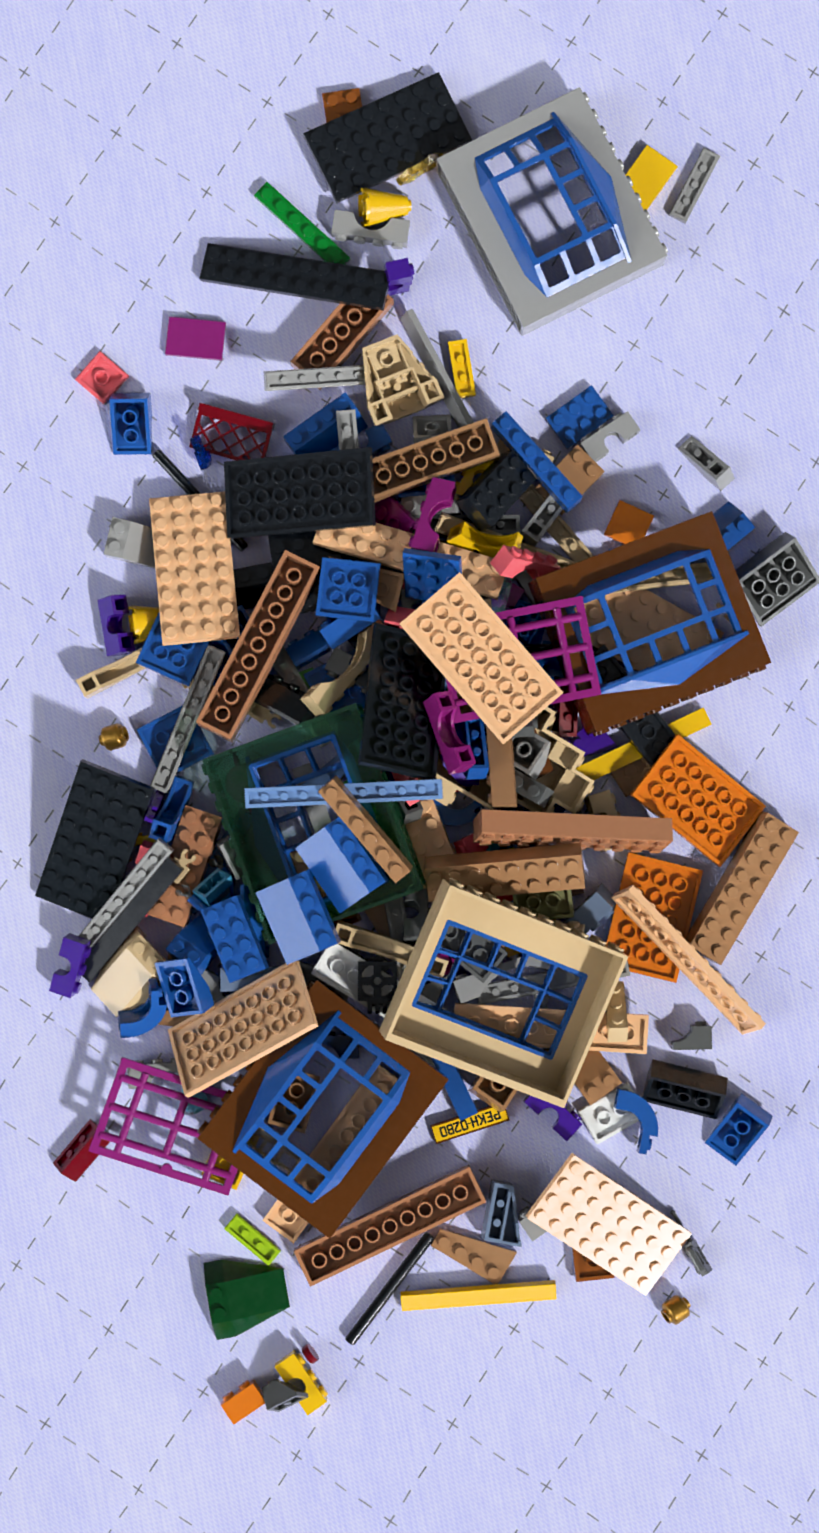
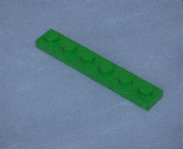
[254,182,350,265]

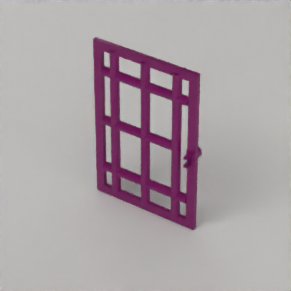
[446,596,601,723]
[88,1057,248,1196]

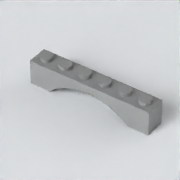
[452,953,558,1004]

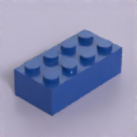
[201,895,269,983]

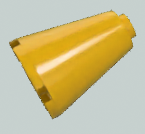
[358,188,412,227]
[128,605,159,644]

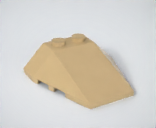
[362,335,445,426]
[91,926,165,1017]

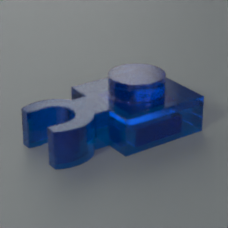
[190,435,212,470]

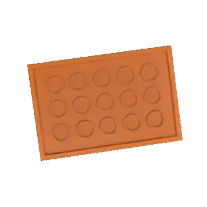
[630,734,766,867]
[606,852,703,983]

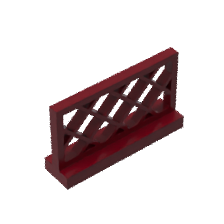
[189,403,275,460]

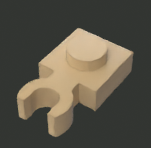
[248,702,282,729]
[173,849,196,884]

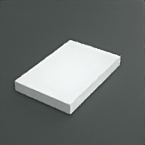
[578,1082,639,1145]

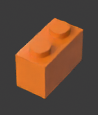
[221,1380,265,1425]

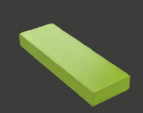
[224,1213,281,1266]

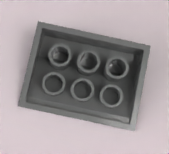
[735,532,819,627]

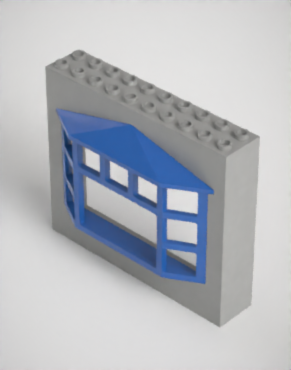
[436,87,668,336]

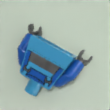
[176,855,235,911]

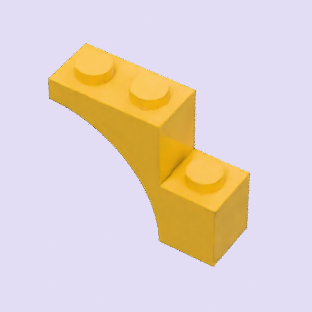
[447,521,523,558]

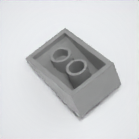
[104,517,155,569]

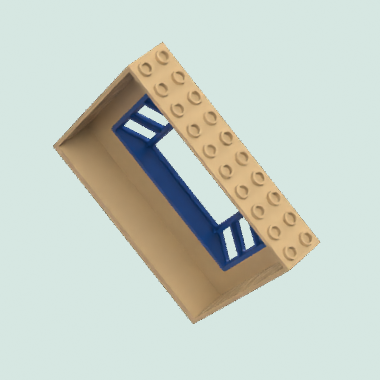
[379,878,629,1108]

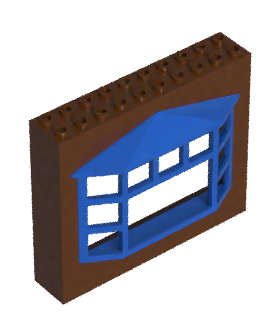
[528,511,771,737]
[197,979,449,1239]

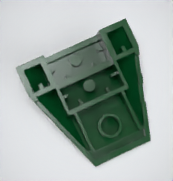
[203,1259,290,1340]

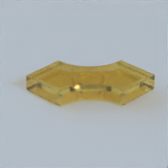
[396,152,443,185]

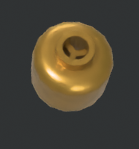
[99,723,129,751]
[661,1295,691,1325]

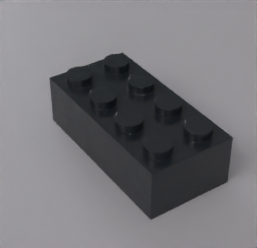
[456,450,536,531]

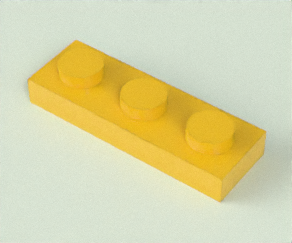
[448,339,476,398]

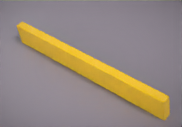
[576,707,712,780]
[400,1280,556,1311]

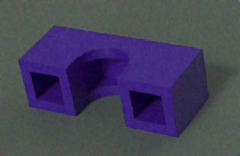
[384,258,415,296]
[97,595,136,656]
[49,933,91,998]
[523,1095,583,1141]

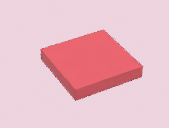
[75,351,129,405]

